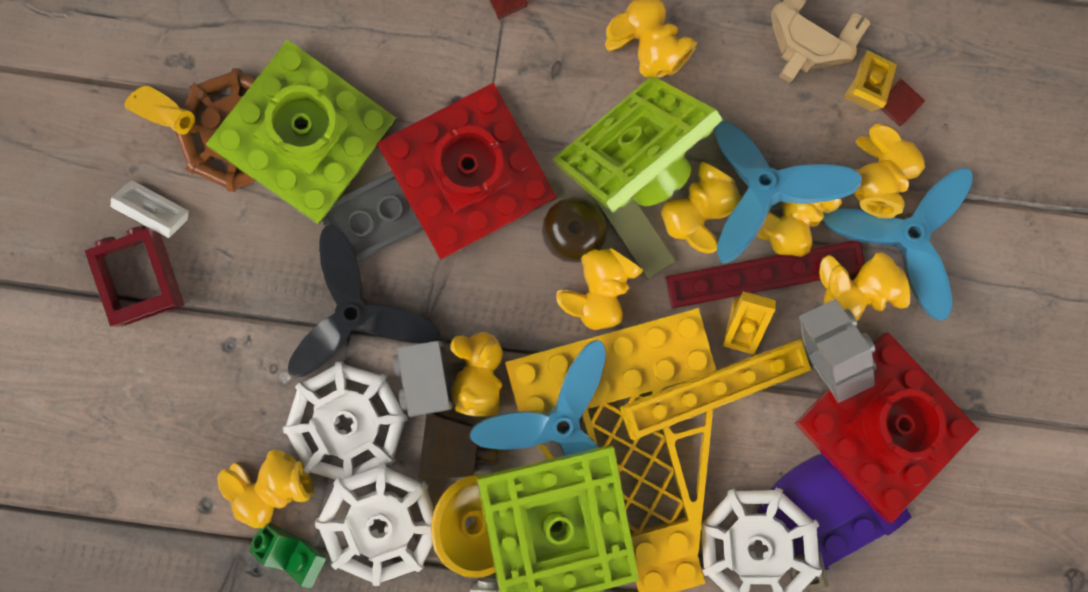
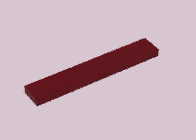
[665,240,865,309]

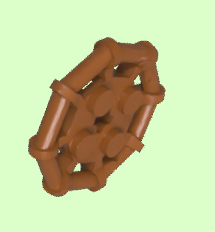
[172,68,256,192]

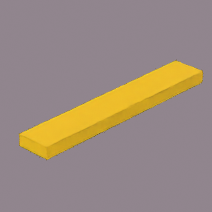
[620,339,812,440]

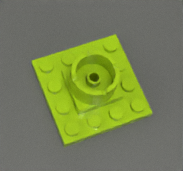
[206,39,397,225]
[552,77,723,212]
[476,445,639,592]

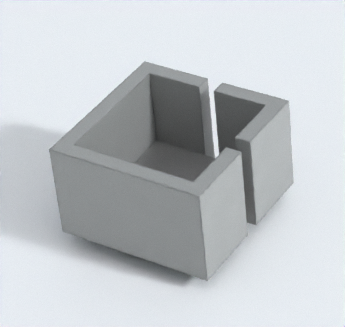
[799,299,877,403]
[393,340,455,417]

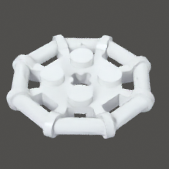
[283,361,408,480]
[315,463,435,586]
[701,487,822,592]

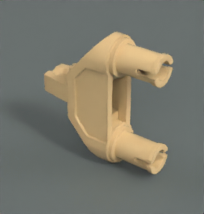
[771,0,870,84]

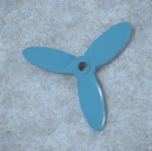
[714,121,862,263]
[822,168,973,321]
[470,340,606,455]

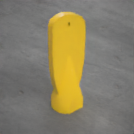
[124,86,195,135]

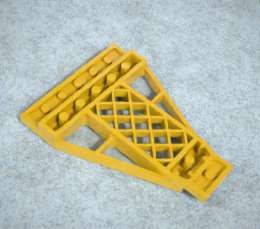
[505,308,716,592]

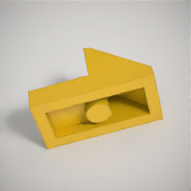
[844,50,897,111]
[722,292,776,355]

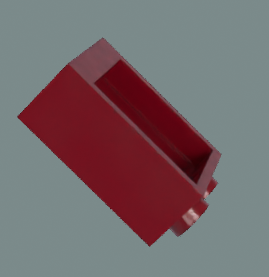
[84,226,185,327]

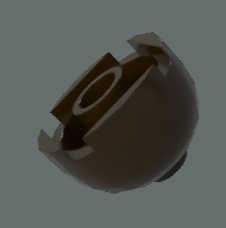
[542,197,608,263]

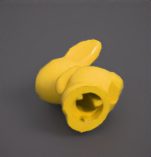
[605,0,697,78]
[853,123,925,219]
[661,162,742,254]
[757,198,842,257]
[556,248,643,331]
[819,252,910,322]
[451,332,503,416]
[217,449,314,528]

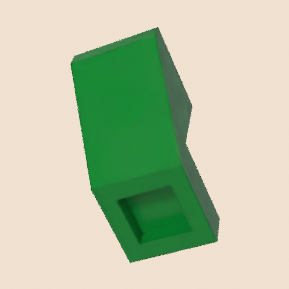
[249,523,327,589]

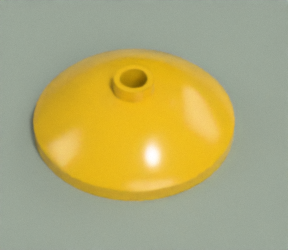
[431,474,495,578]

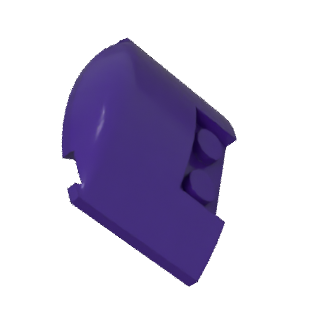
[756,453,912,570]

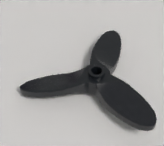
[288,225,440,378]

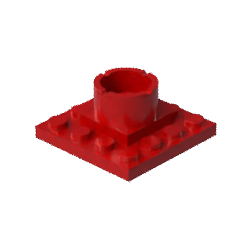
[377,82,557,261]
[794,332,979,523]

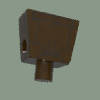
[418,412,498,479]

